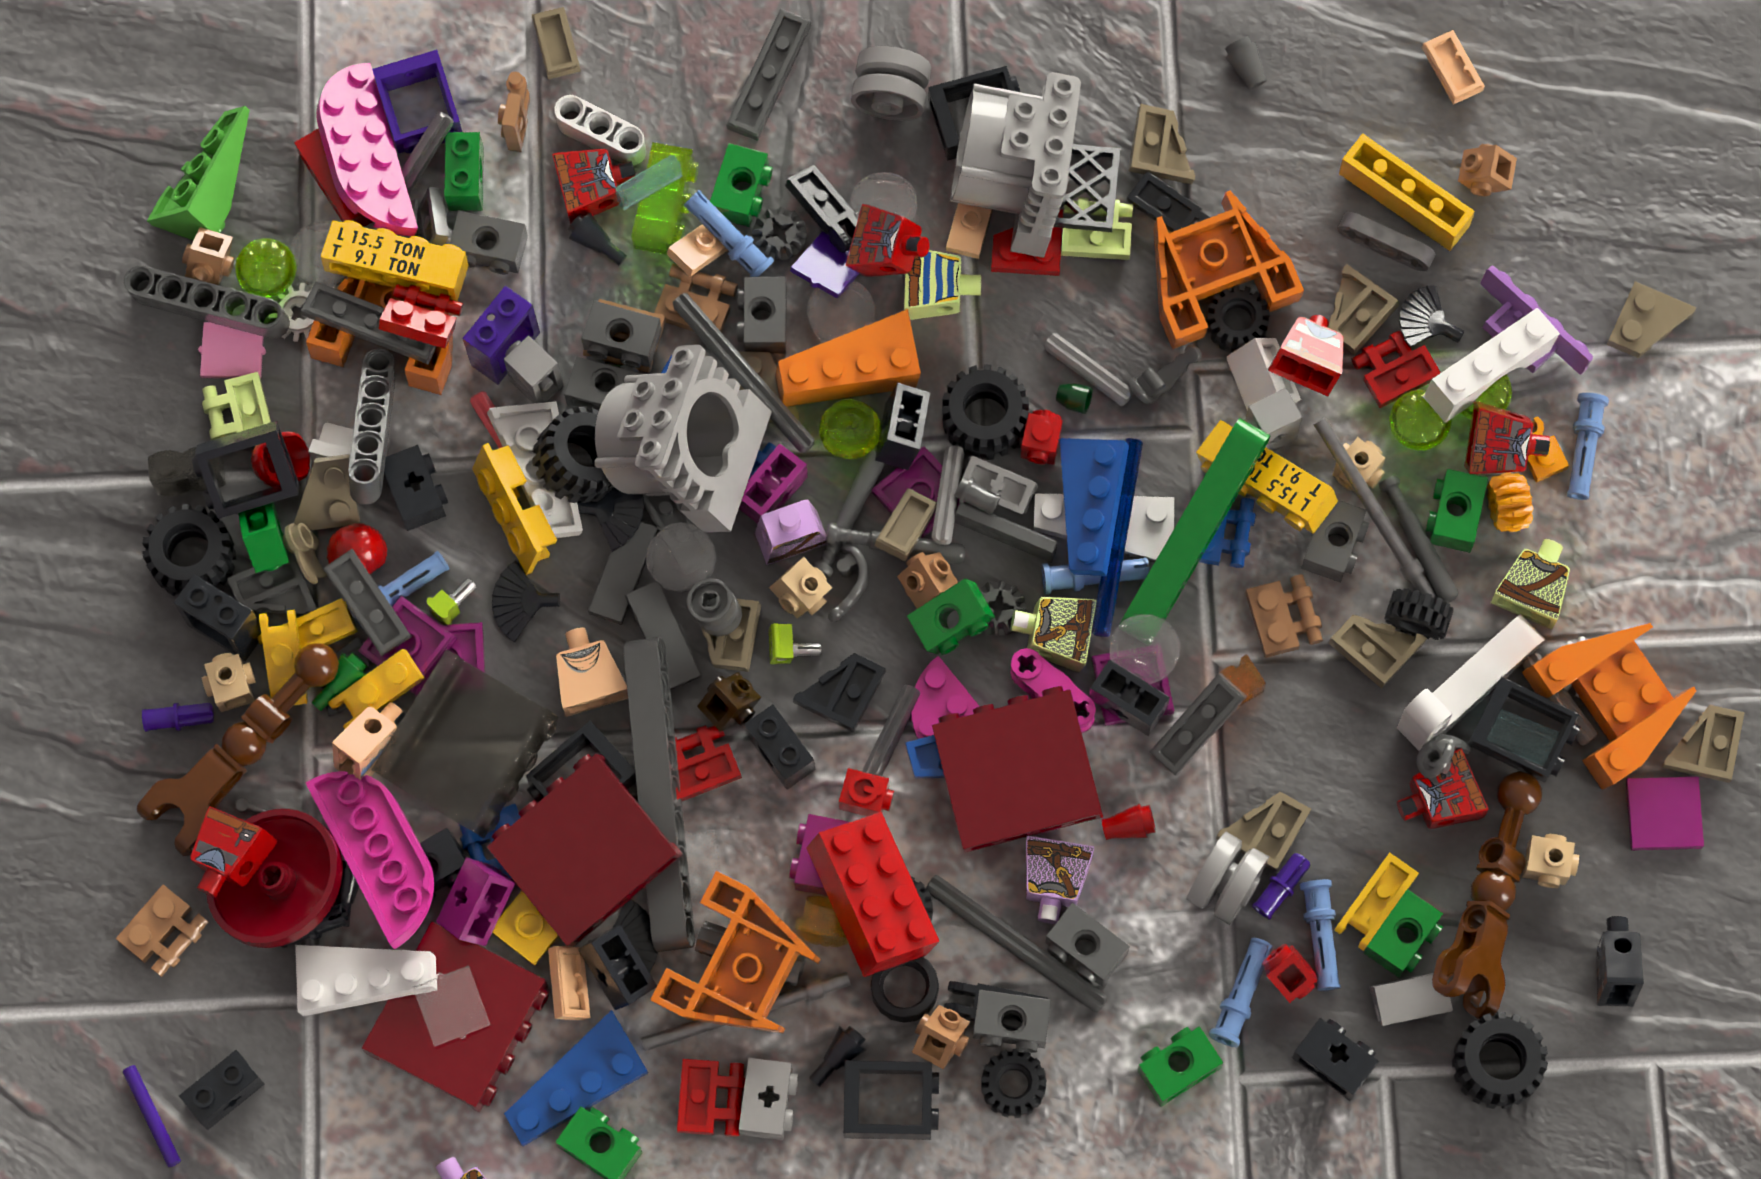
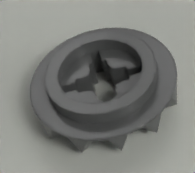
[752,207,807,260]
[979,580,1026,636]

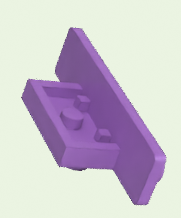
[1480,265,1593,375]

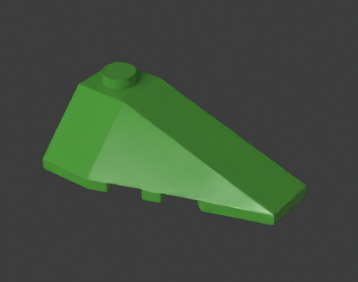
[147,106,250,241]

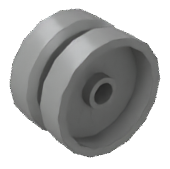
[850,46,932,121]
[1186,832,1269,925]

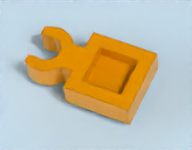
[1527,416,1569,483]

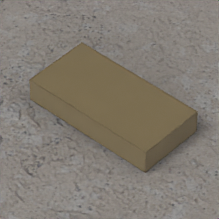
[532,7,581,80]
[875,488,937,562]

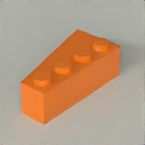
[775,309,921,407]

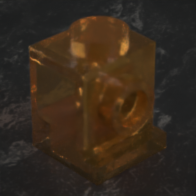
[1219,654,1266,707]

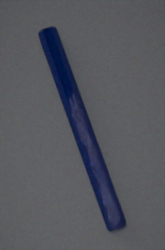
[1092,438,1143,637]

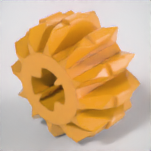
[1487,472,1534,533]

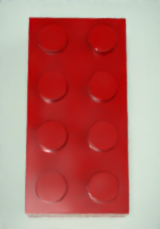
[806,812,940,977]

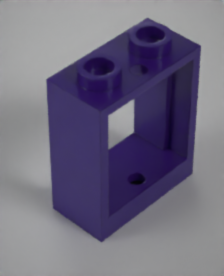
[372,50,463,154]
[462,285,540,385]

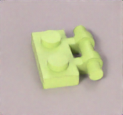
[1061,197,1133,260]
[202,372,271,440]

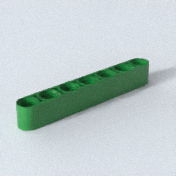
[1118,418,1271,646]

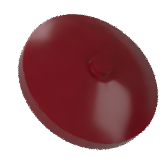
[206,809,343,948]

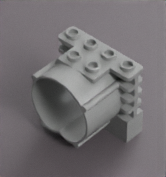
[950,72,1081,258]
[595,345,772,532]

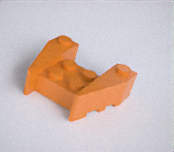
[1153,190,1304,350]
[306,277,453,395]
[1522,623,1697,790]
[650,871,821,1034]

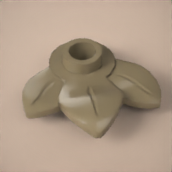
[283,523,327,585]

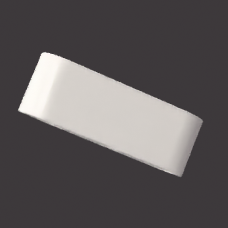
[554,95,646,166]

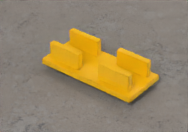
[472,443,557,575]
[492,890,558,966]

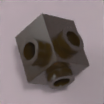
[697,672,762,732]

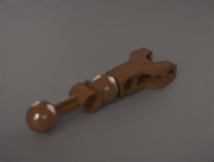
[137,643,339,856]
[1432,771,1542,1019]

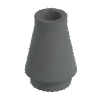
[1225,36,1267,90]

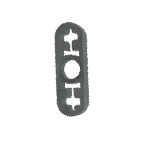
[1338,212,1435,272]

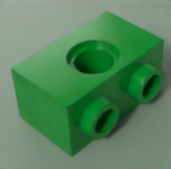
[444,132,484,211]
[710,143,773,227]
[1425,469,1488,553]
[238,503,289,573]
[907,578,996,655]
[1364,889,1443,978]
[1137,1026,1224,1107]
[556,1106,643,1179]

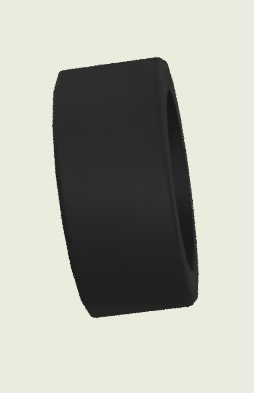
[870,957,939,1023]

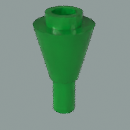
[311,652,368,711]

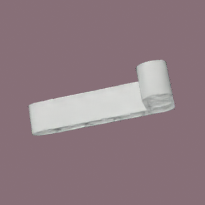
[1397,614,1546,751]

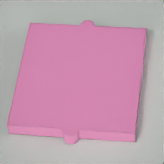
[198,322,266,379]

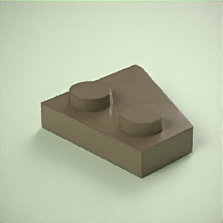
[1128,104,1195,185]
[1328,264,1399,355]
[1607,281,1696,358]
[294,454,360,531]
[702,599,761,672]
[1328,615,1427,689]

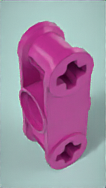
[1010,648,1096,733]

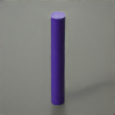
[122,1065,181,1168]

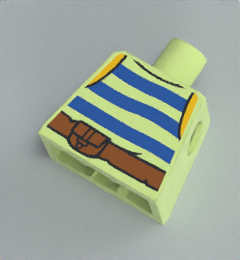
[904,250,981,320]

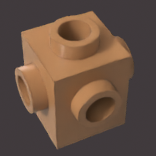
[1458,144,1517,196]
[182,227,235,285]
[897,552,958,609]
[912,1005,970,1069]

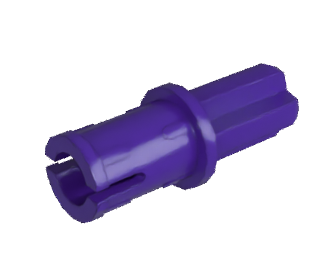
[142,703,214,732]
[1252,853,1310,920]

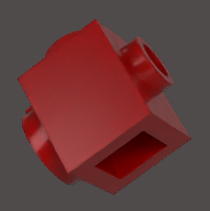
[1021,410,1063,465]
[839,768,895,817]
[1262,944,1317,1003]

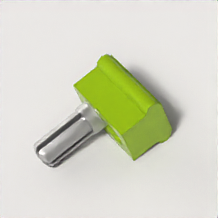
[427,579,476,625]
[768,623,821,665]

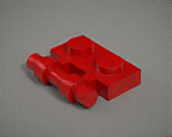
[378,284,464,349]
[1351,330,1441,408]
[675,725,742,801]
[677,1059,746,1137]

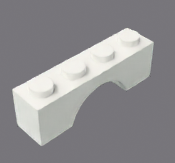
[1423,308,1560,423]

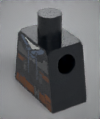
[1597,916,1644,1007]

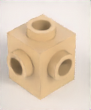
[1333,437,1385,492]
[769,557,832,618]
[202,653,256,712]
[1522,834,1579,888]

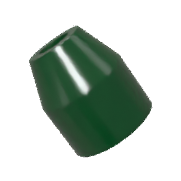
[1056,383,1093,414]

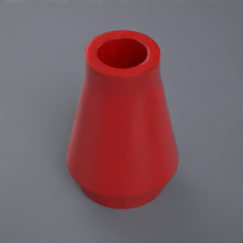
[1102,803,1156,840]

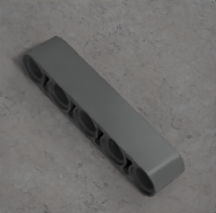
[124,266,290,339]
[348,348,395,505]

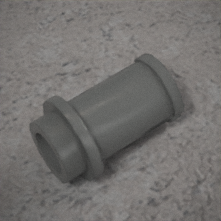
[954,477,1001,516]

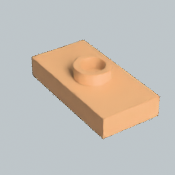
[1422,30,1485,105]
[946,203,992,259]
[667,224,728,277]
[548,946,590,1020]

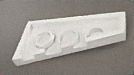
[487,401,583,538]
[1034,493,1174,561]
[295,945,437,1016]

